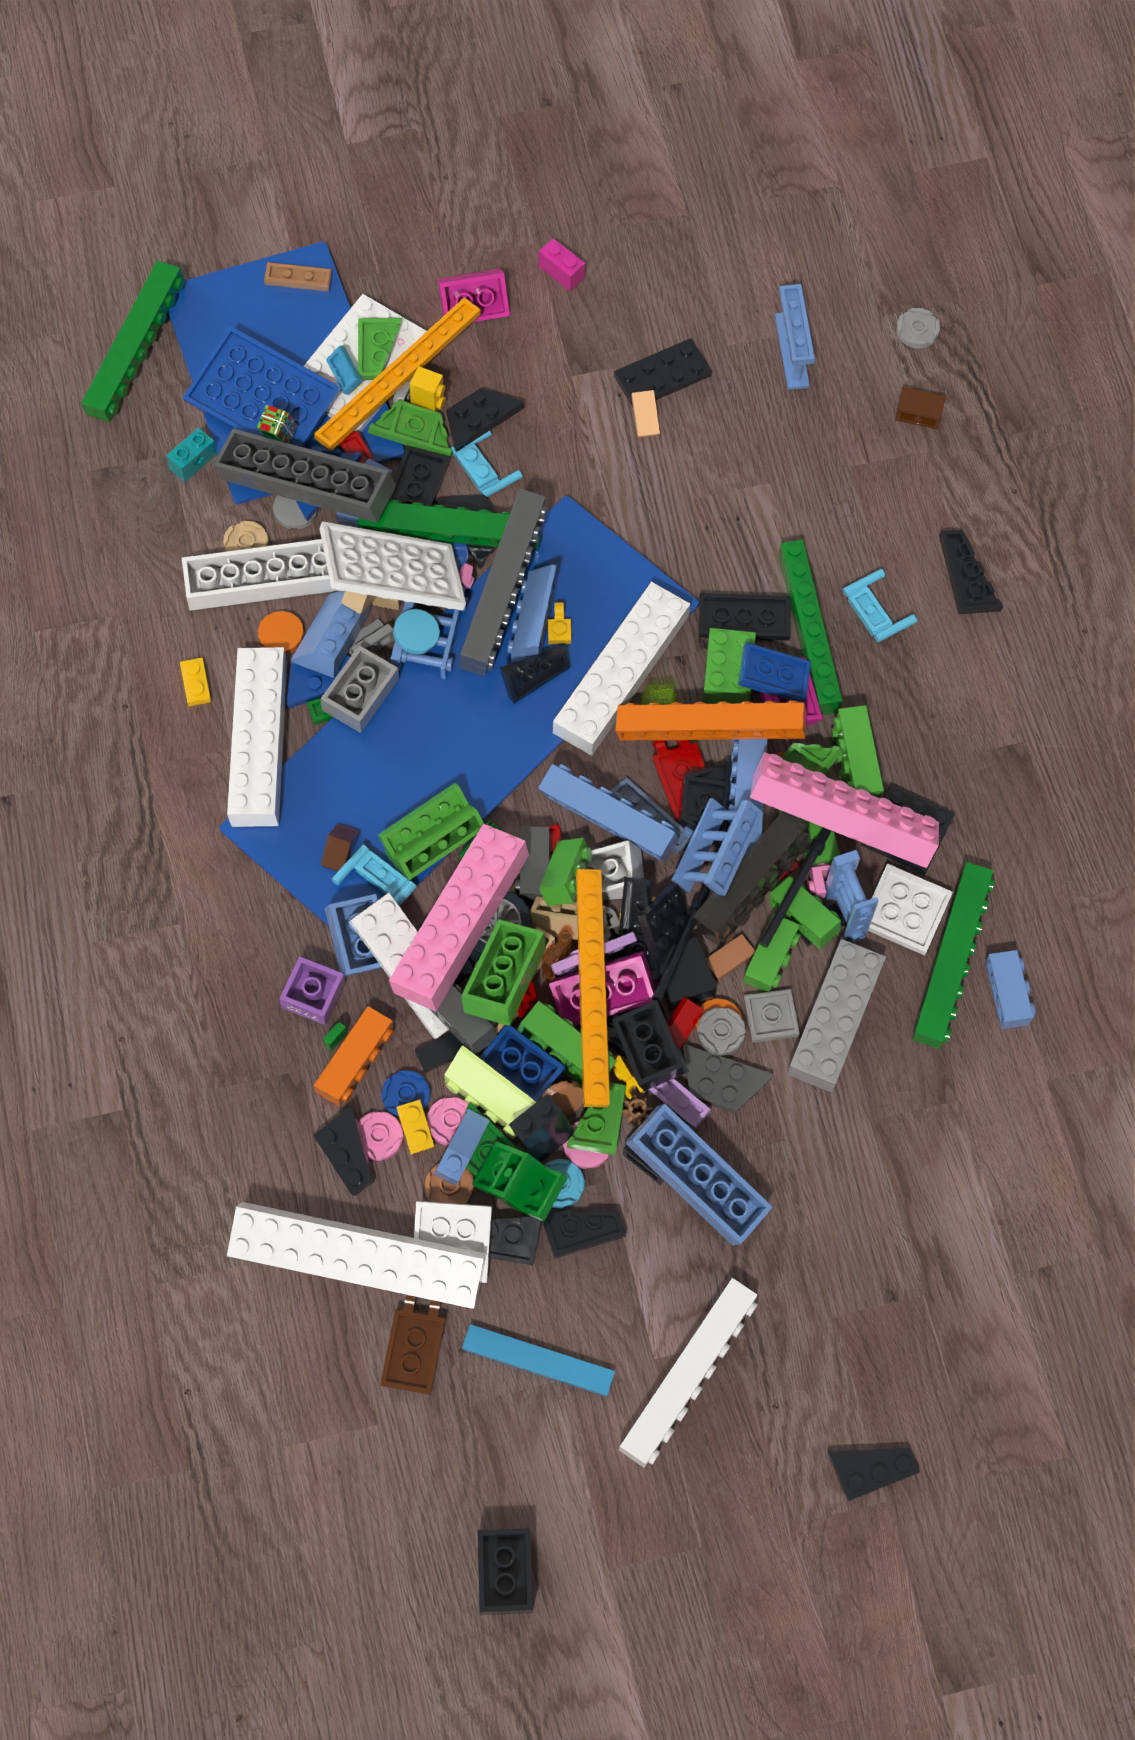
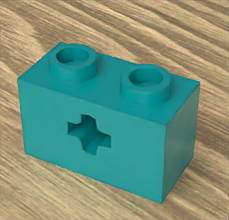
[166,427,217,482]

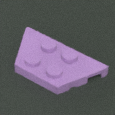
[550,932,637,976]

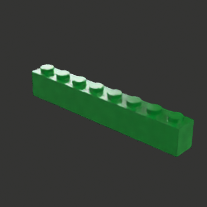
[81,260,185,423]
[358,500,540,552]
[778,540,842,715]
[912,862,995,1049]

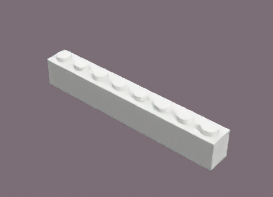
[619,1278,758,1468]

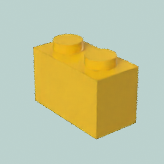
[409,366,446,412]

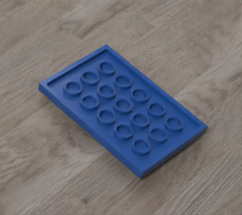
[182,326,342,448]

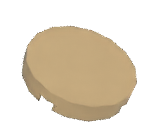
[223,521,269,552]

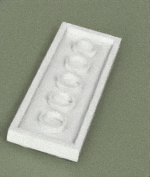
[349,893,455,1039]

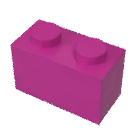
[538,238,585,291]

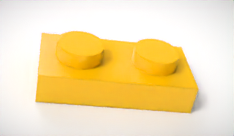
[180,658,211,707]
[396,1100,434,1154]

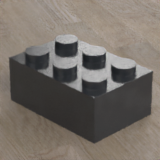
[612,1000,689,1091]
[477,1528,533,1615]

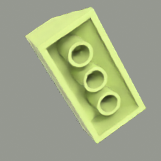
[445,1046,536,1139]

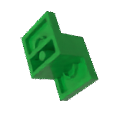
[472,1142,568,1221]

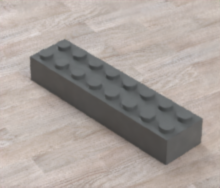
[213,429,396,523]
[459,488,548,677]

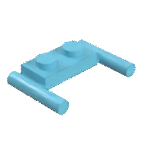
[451,431,523,498]
[842,569,917,642]
[331,844,417,907]

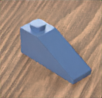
[434,1109,490,1186]

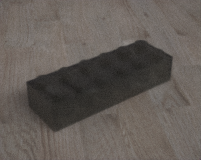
[693,811,811,948]

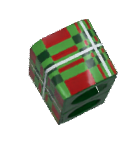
[257,405,298,444]

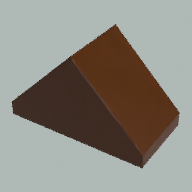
[321,823,361,872]

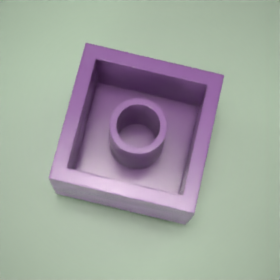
[279,956,346,1026]

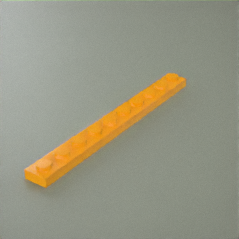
[314,298,480,451]
[576,869,610,1107]

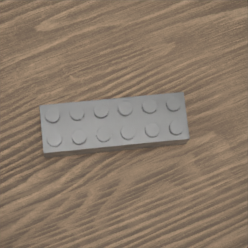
[787,939,886,1093]

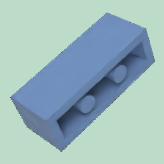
[985,950,1035,1029]

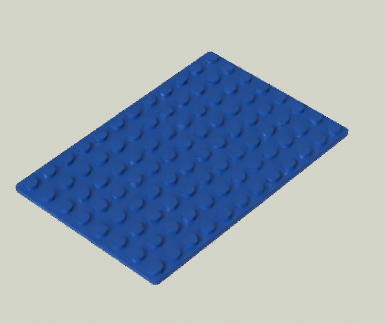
[168,242,404,504]

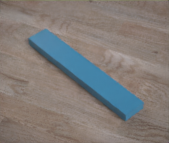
[462,1324,615,1397]

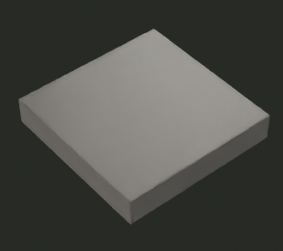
[743,989,800,1043]

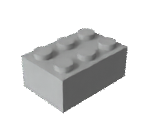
[321,645,399,733]

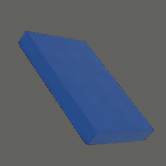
[738,642,811,703]

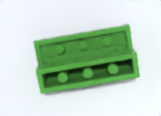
[378,783,484,880]

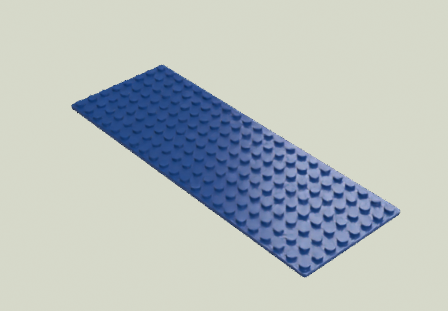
[220,496,699,927]

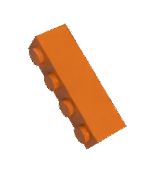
[314,1006,394,1107]

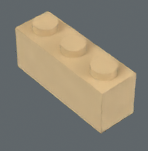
[530,896,607,940]

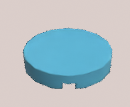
[393,609,440,655]
[544,1159,585,1209]

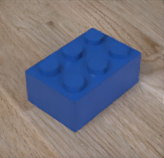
[479,1025,565,1102]

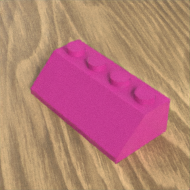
[549,951,655,1026]

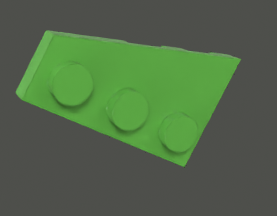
[358,318,403,380]
[567,1083,626,1155]

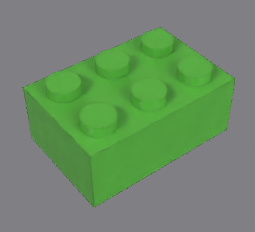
[702,628,756,704]

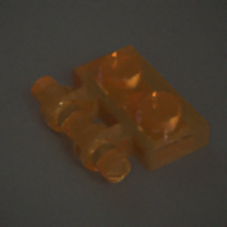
[541,930,572,982]

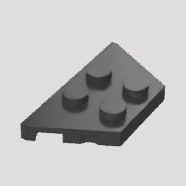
[682,1044,773,1113]

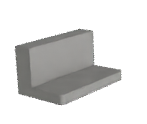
[348,619,394,656]

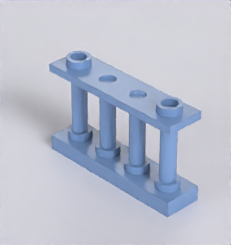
[775,284,815,390]
[391,588,468,679]
[671,798,764,896]
[825,850,879,943]

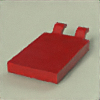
[652,740,706,821]

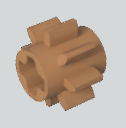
[622,1095,653,1127]

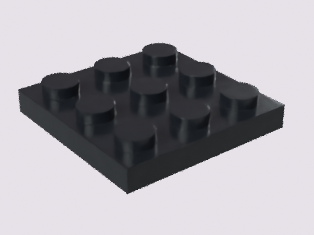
[861,785,955,875]

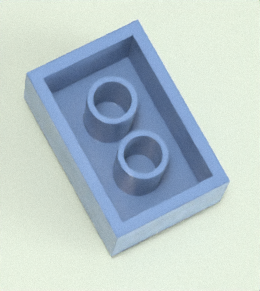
[325,894,382,977]

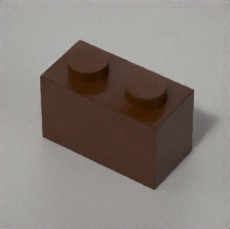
[895,387,946,430]

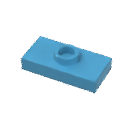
[326,346,363,395]

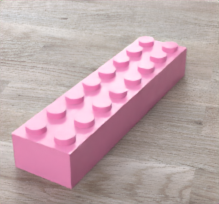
[750,752,939,868]
[389,824,529,1012]

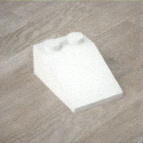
[574,840,644,902]

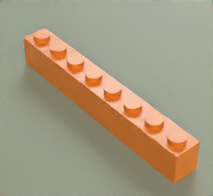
[615,701,807,741]

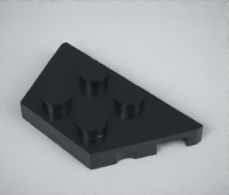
[446,388,524,452]
[435,495,497,569]
[679,762,732,848]

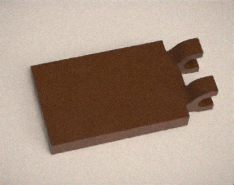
[380,1294,446,1395]

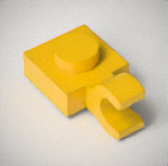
[548,602,571,644]
[613,1055,645,1100]

